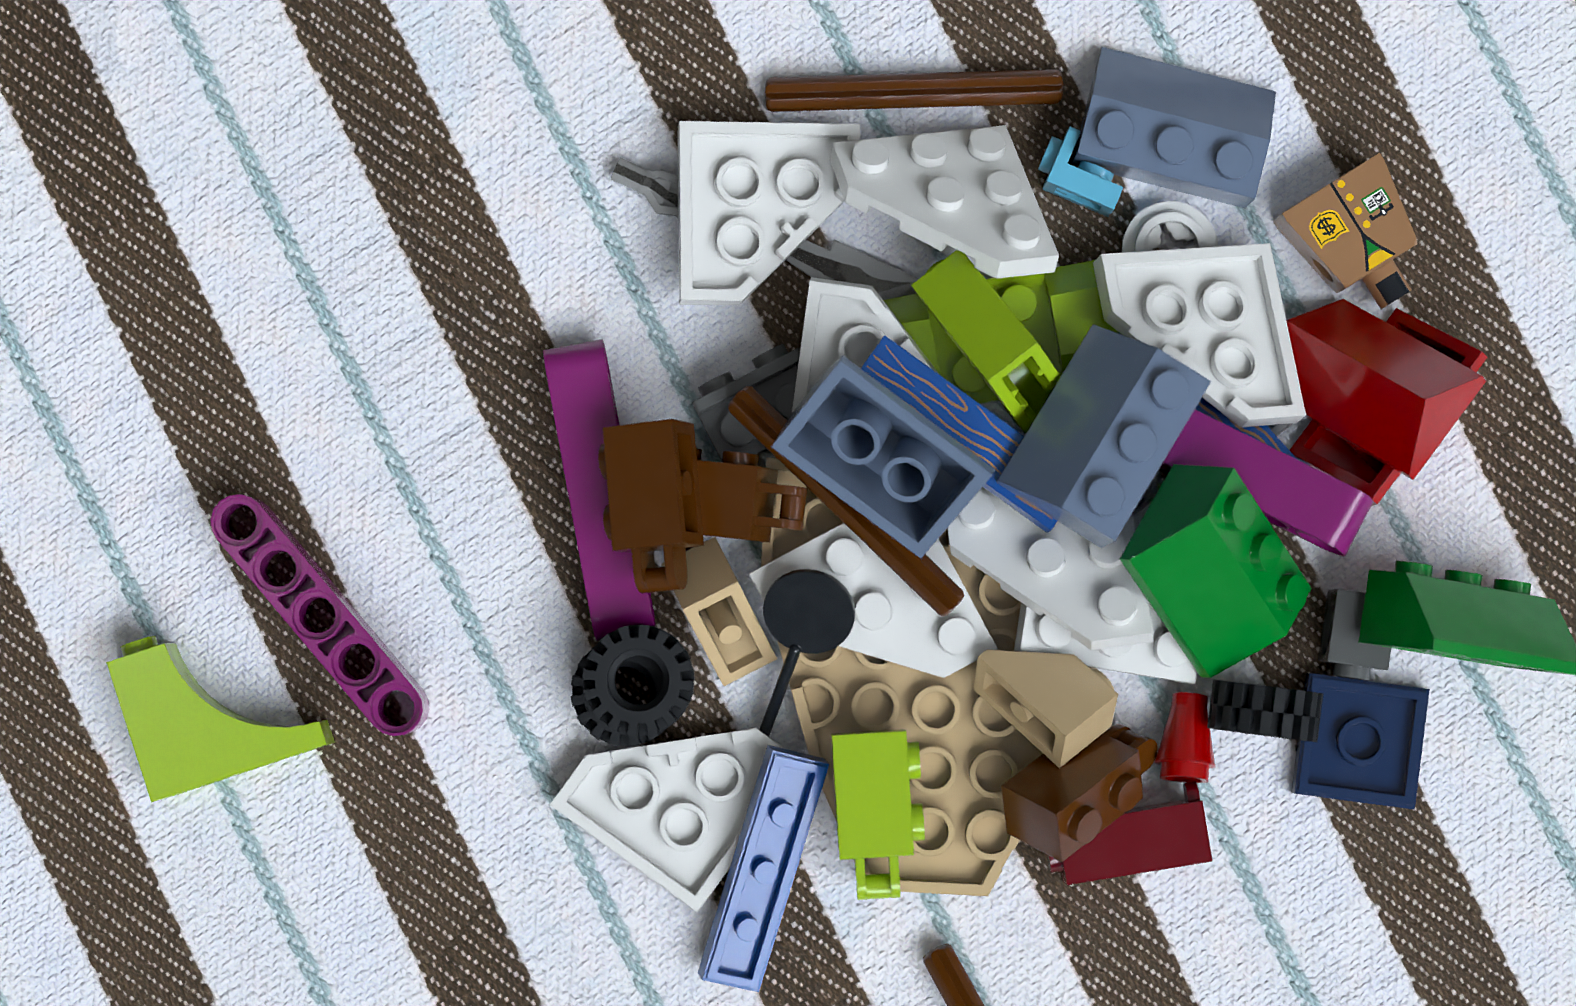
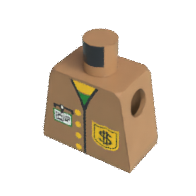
[1273,153,1417,309]

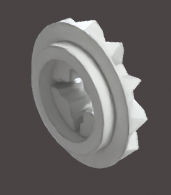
[1122,201,1219,253]

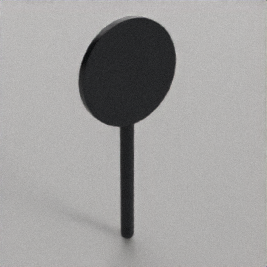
[759,569,855,737]

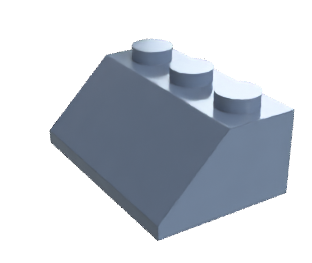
[1071,47,1276,208]
[996,325,1211,548]
[771,356,995,558]

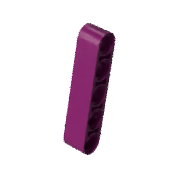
[543,339,656,641]
[1160,410,1373,557]
[210,494,429,736]

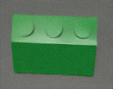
[1120,464,1312,678]
[1358,560,1576,676]

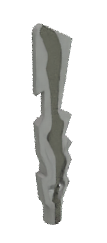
[611,158,919,300]

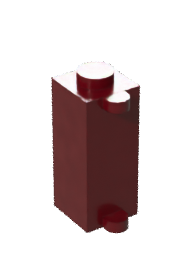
[1046,781,1213,885]

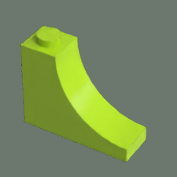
[911,250,1061,434]
[106,635,335,802]

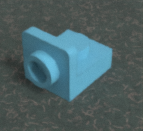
[1038,126,1123,217]

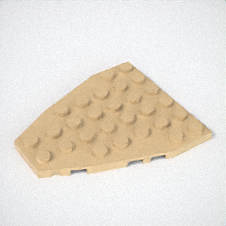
[761,458,1097,896]

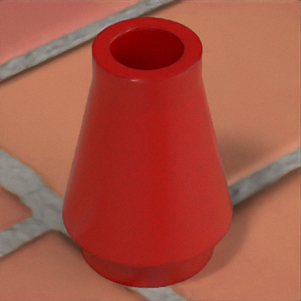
[1155,692,1216,783]

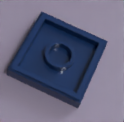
[1291,673,1430,810]

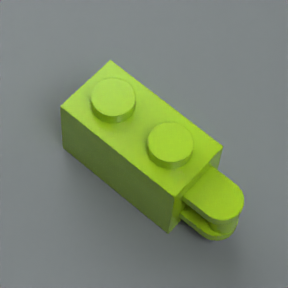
[831,729,925,900]

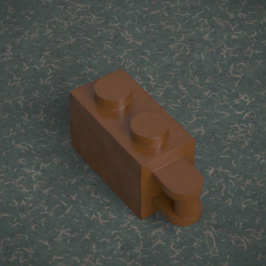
[598,419,704,594]
[696,448,808,543]
[1001,723,1158,862]

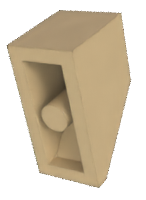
[661,537,777,686]
[973,650,1118,768]

